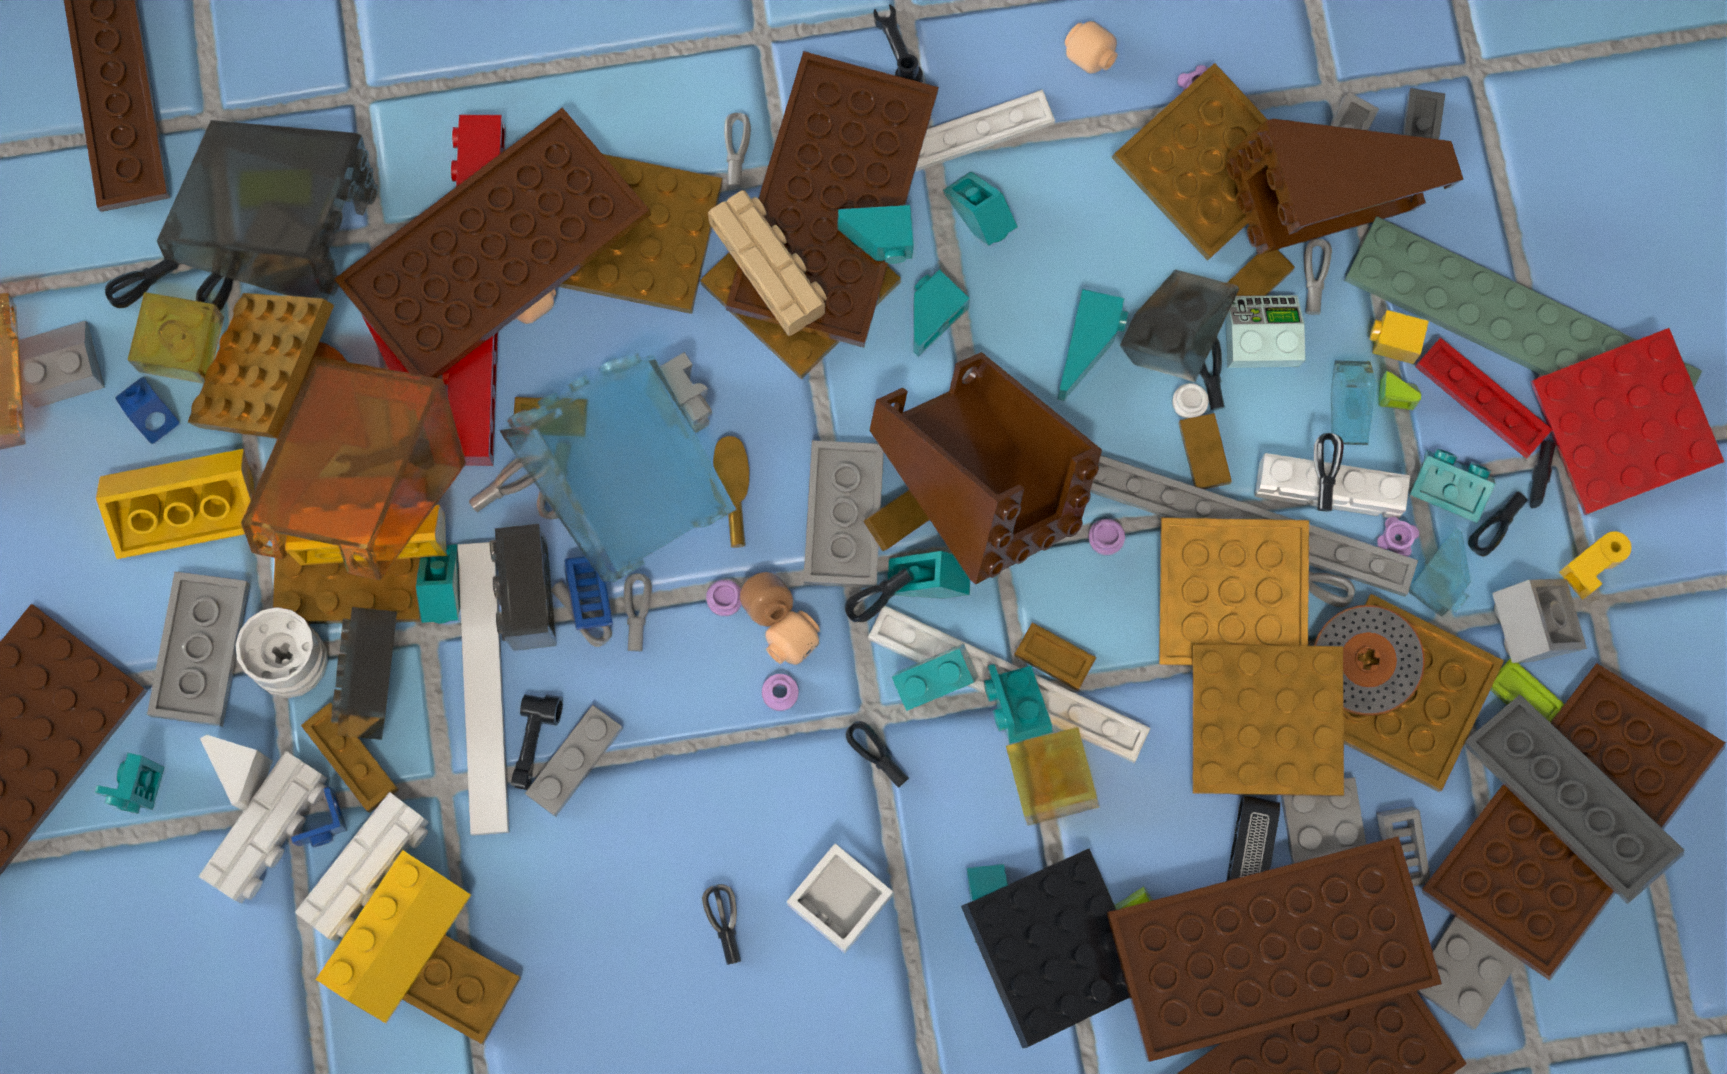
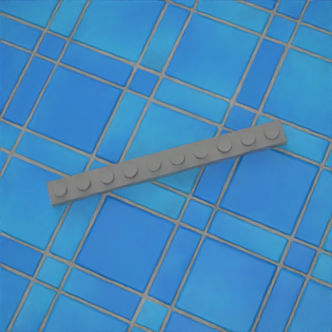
[1090,456,1418,597]

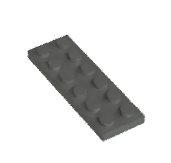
[1465,695,1684,904]

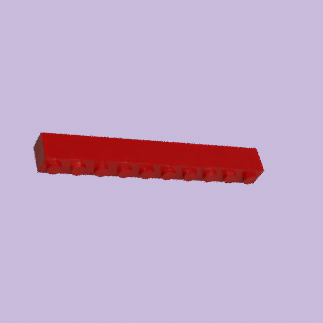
[440,115,506,466]

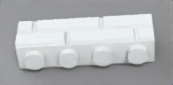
[1255,453,1410,519]
[199,751,328,903]
[295,792,429,942]

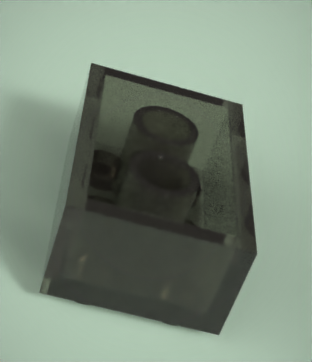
[489,524,557,651]
[331,607,397,740]

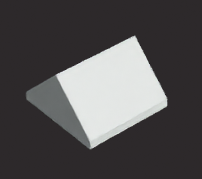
[200,735,273,811]

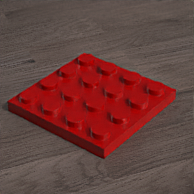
[1531,328,1725,515]

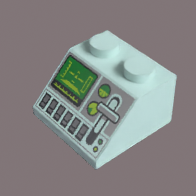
[1225,295,1305,368]

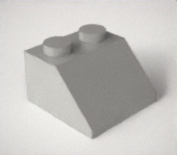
[14,321,105,408]
[1492,579,1587,663]

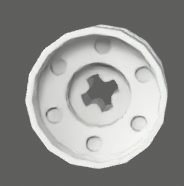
[235,607,328,698]

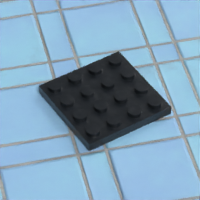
[961,848,1130,1049]

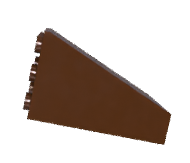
[1226,118,1464,255]
[869,352,1102,585]

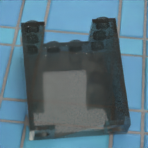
[157,120,378,301]

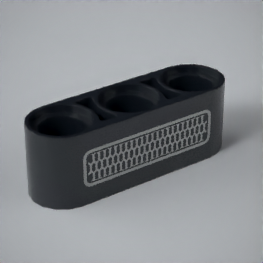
[1226,795,1280,881]

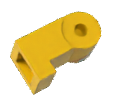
[1559,531,1632,600]

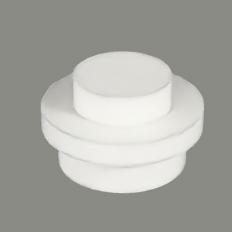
[1172,383,1209,419]

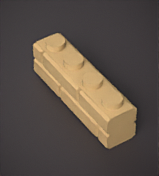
[708,190,827,336]

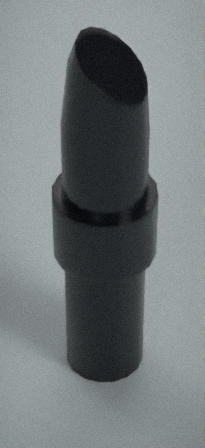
[1530,441,1556,509]

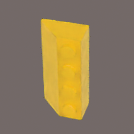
[96,449,261,559]
[285,500,447,566]
[315,850,472,1024]

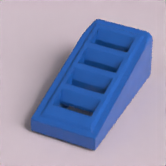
[563,554,613,630]

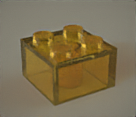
[127,292,224,384]
[1006,727,1100,826]

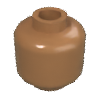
[740,572,793,627]

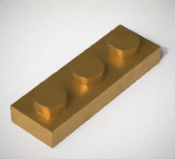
[301,702,399,813]

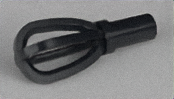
[196,244,248,314]
[105,256,178,308]
[1192,334,1225,410]
[1314,433,1344,512]
[1468,492,1527,557]
[845,567,915,622]
[846,721,909,788]
[702,884,741,965]

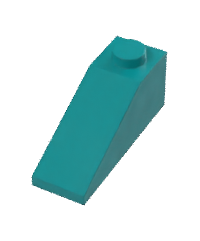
[1057,289,1129,401]

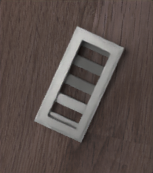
[1377,807,1430,886]

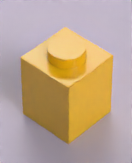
[1369,310,1429,364]

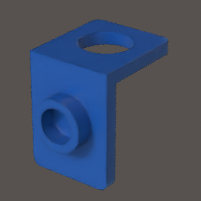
[115,377,179,444]
[291,786,347,847]

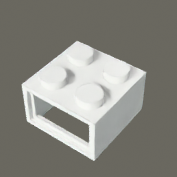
[787,844,893,953]

